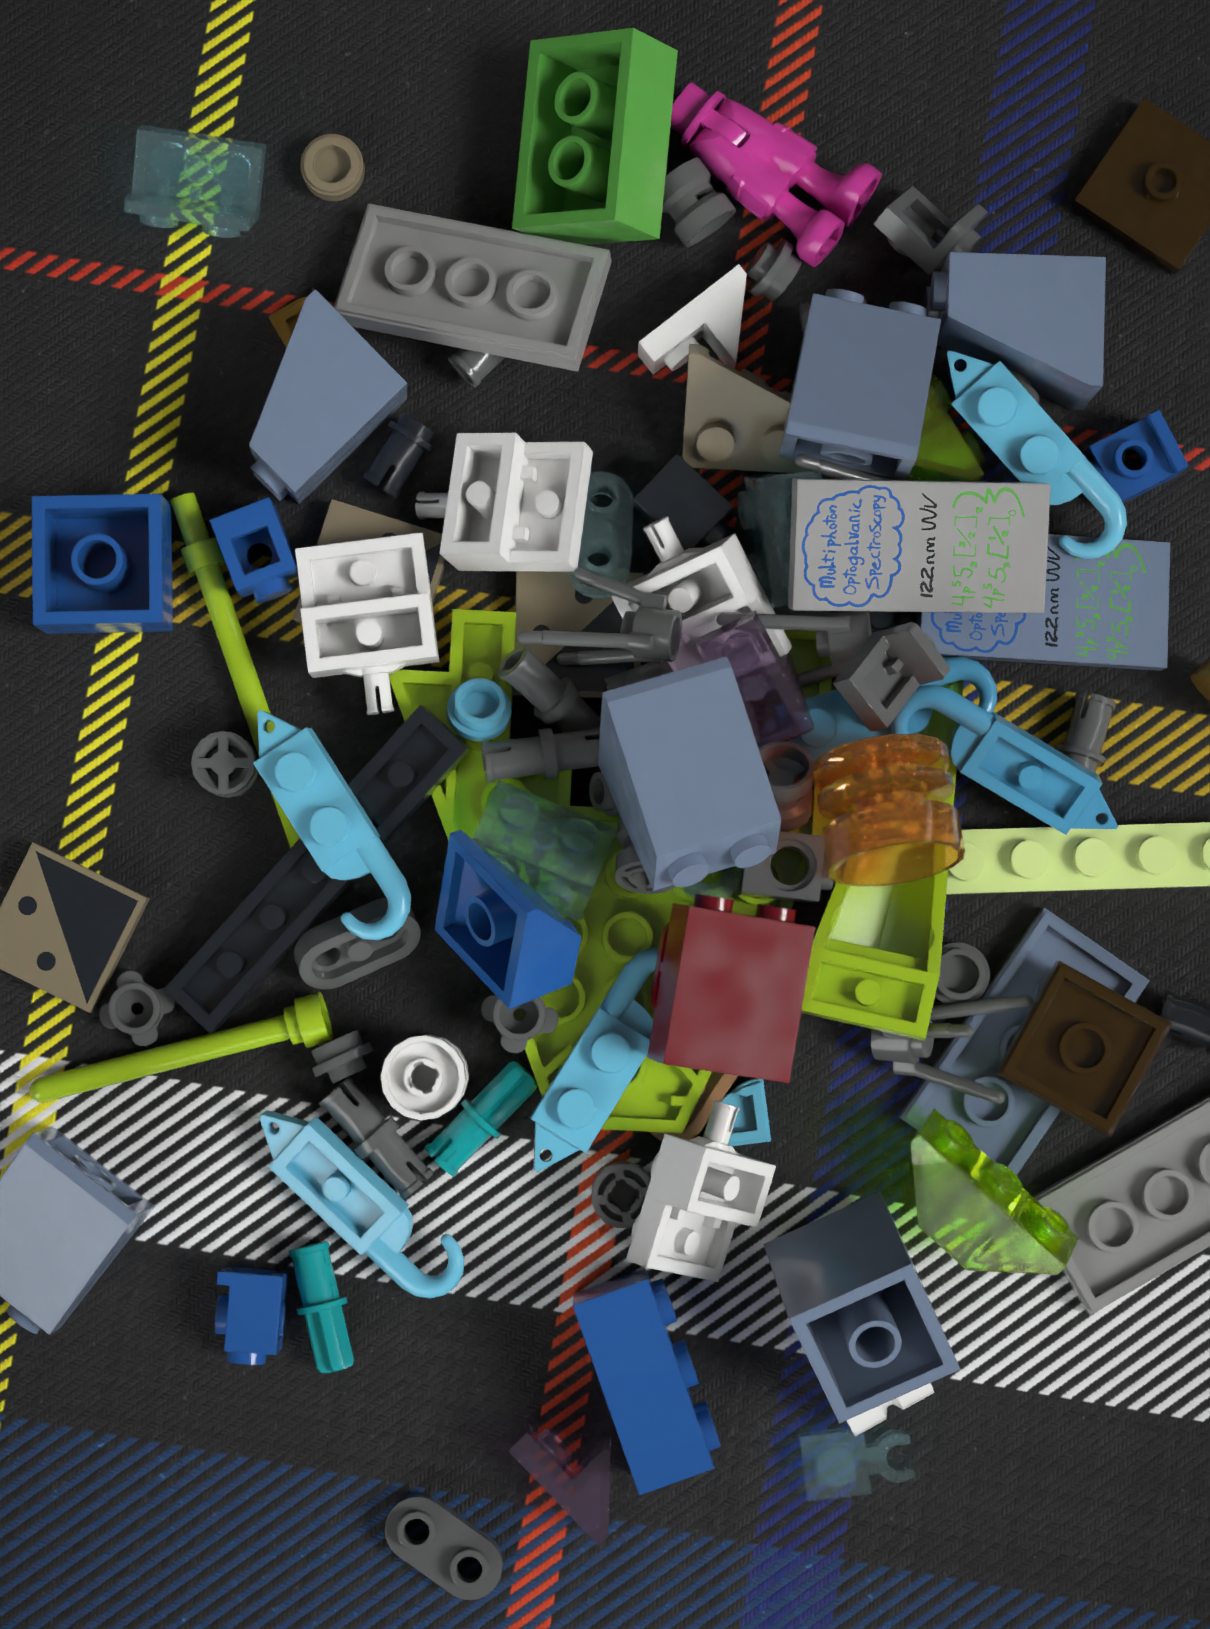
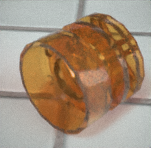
[812,734,965,887]

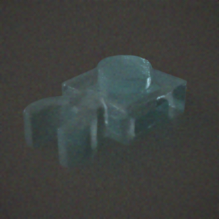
[798,1427,915,1501]

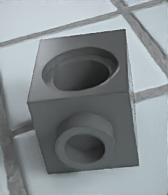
[738,831,836,904]

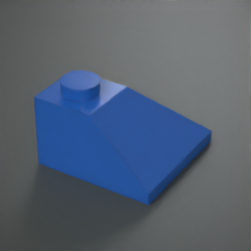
[435,829,581,1009]

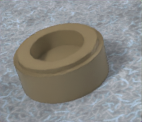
[301,134,365,201]

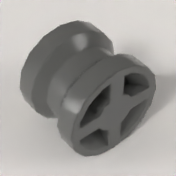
[191,731,259,798]

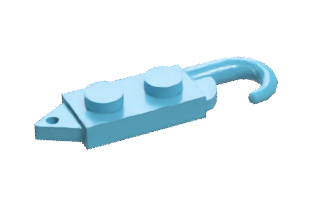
[947,351,1127,559]
[253,710,411,940]
[530,947,659,1172]
[259,1110,464,1299]

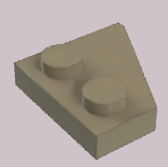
[682,344,809,474]

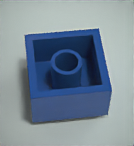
[32,494,173,634]

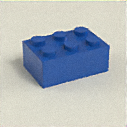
[573,1268,721,1495]

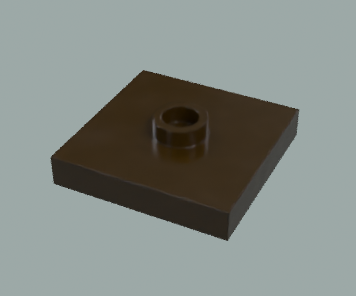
[1071,98,1210,275]
[995,960,1173,1137]

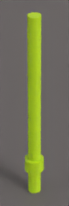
[170,493,300,848]

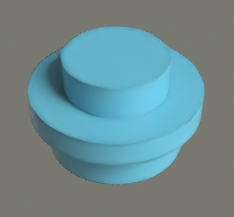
[447,678,511,741]

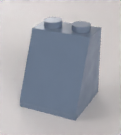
[924,252,1106,410]
[249,289,407,504]
[779,289,941,480]
[598,656,781,891]
[0,1128,155,1335]
[763,1191,960,1424]

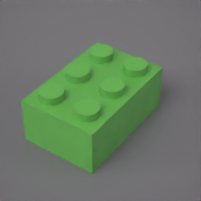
[512,28,678,245]

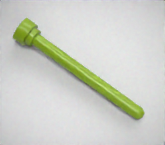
[30,992,333,1103]

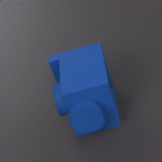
[1083,410,1189,504]
[209,497,298,603]
[215,1266,289,1365]

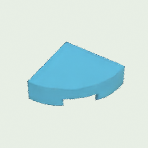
[721,1078,771,1146]

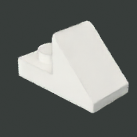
[638,264,747,375]

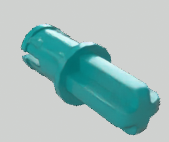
[424,1061,538,1177]
[289,1241,354,1373]

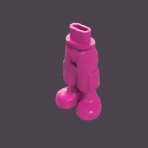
[670,82,882,267]

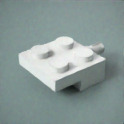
[415,433,593,572]
[612,516,792,677]
[295,533,439,715]
[626,1100,776,1282]

